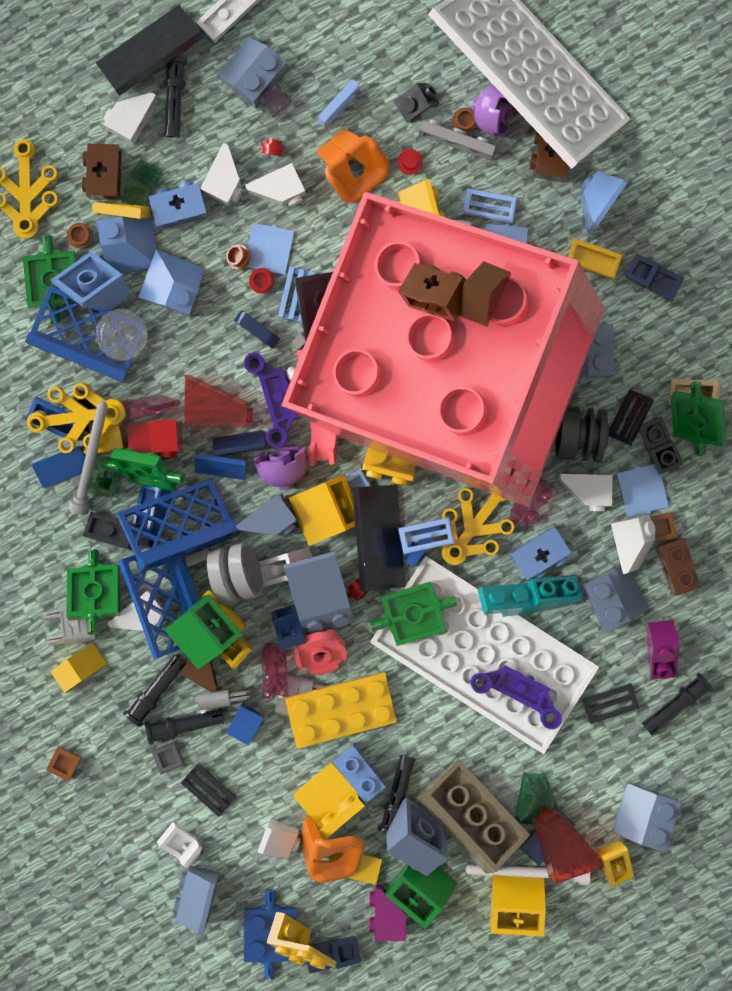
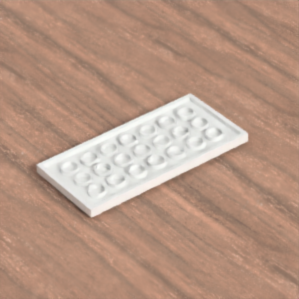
[428,0,631,169]
[370,556,599,754]

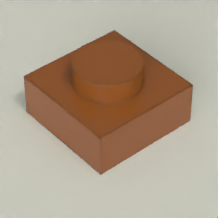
[650,512,677,542]
[46,746,82,781]

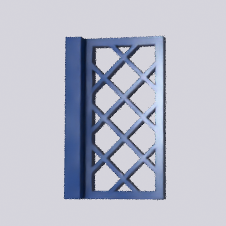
[25,285,146,383]
[117,478,239,573]
[119,555,200,659]

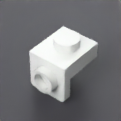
[157,822,202,868]

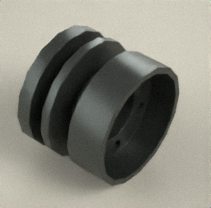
[555,406,609,463]

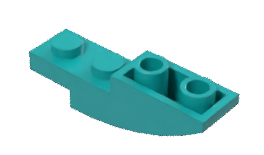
[478,575,583,617]

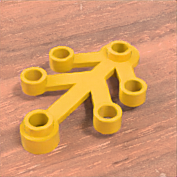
[0,139,59,239]
[27,382,126,453]
[442,488,514,565]

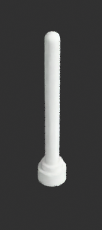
[466,864,590,885]

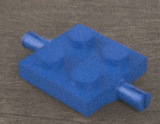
[244,889,296,980]

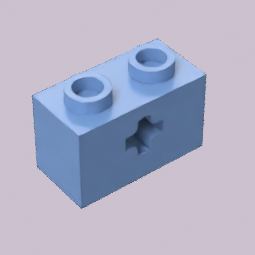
[148,181,209,230]
[509,526,571,580]
[333,743,386,803]

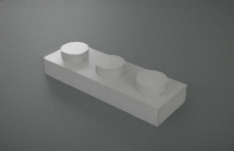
[419,119,495,161]

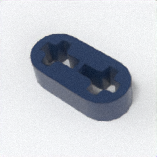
[234,310,280,349]

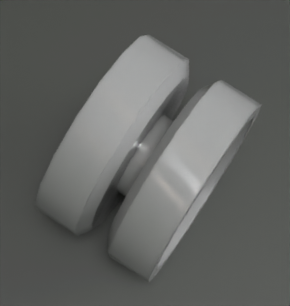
[207,542,263,606]

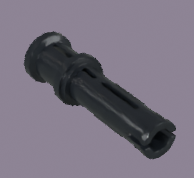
[163,57,187,138]
[123,654,186,727]
[641,672,714,736]
[145,707,225,745]
[377,755,416,833]

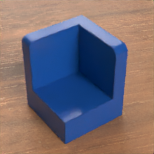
[227,703,265,746]

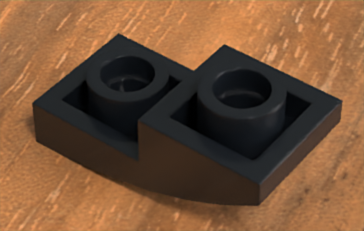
[639,416,684,475]

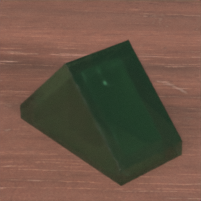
[121,160,164,207]
[87,455,122,498]
[514,772,558,825]

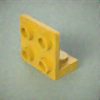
[362,448,416,486]
[293,763,365,840]
[267,912,336,969]

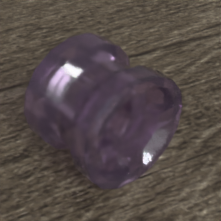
[259,85,291,118]

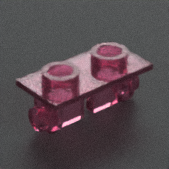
[509,478,553,530]
[260,642,288,699]

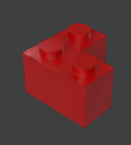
[127,419,183,459]

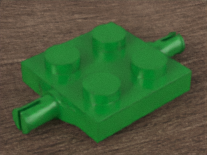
[22,235,76,324]
[671,381,726,456]
[103,448,185,491]
[66,549,120,635]
[370,581,457,647]

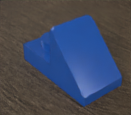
[405,524,443,567]

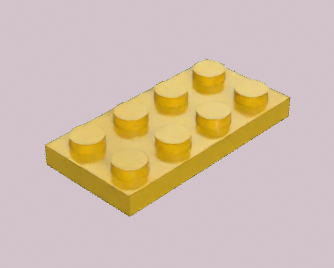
[284,671,397,749]

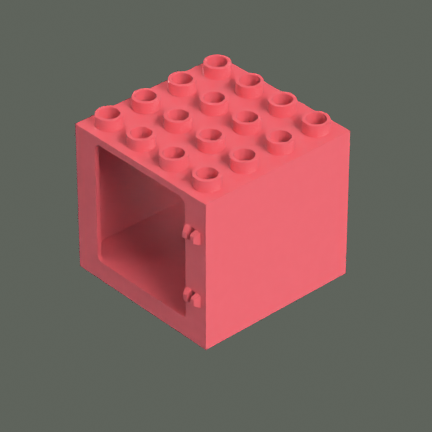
[281,191,605,508]

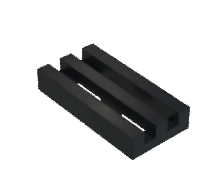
[609,389,654,446]
[582,683,639,724]
[181,763,237,817]

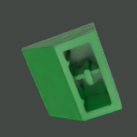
[164,594,243,670]
[385,864,458,929]

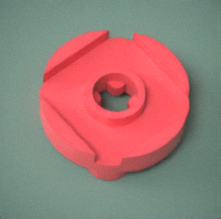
[294,630,347,675]

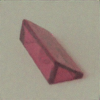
[123,394,181,421]

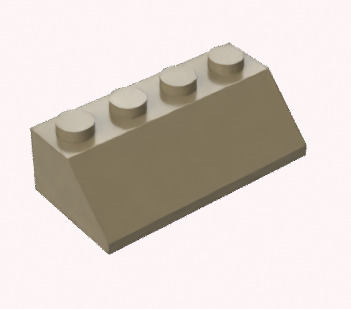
[416,759,530,874]

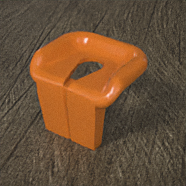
[316,128,390,203]
[300,816,365,883]

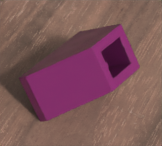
[647,620,680,680]
[370,884,406,941]

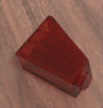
[184,375,253,429]
[533,809,604,884]

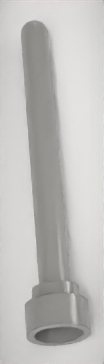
[69,401,108,515]

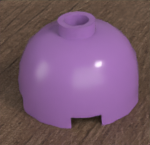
[472,85,517,139]
[254,445,307,490]

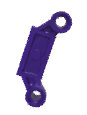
[244,353,298,448]
[470,664,562,730]

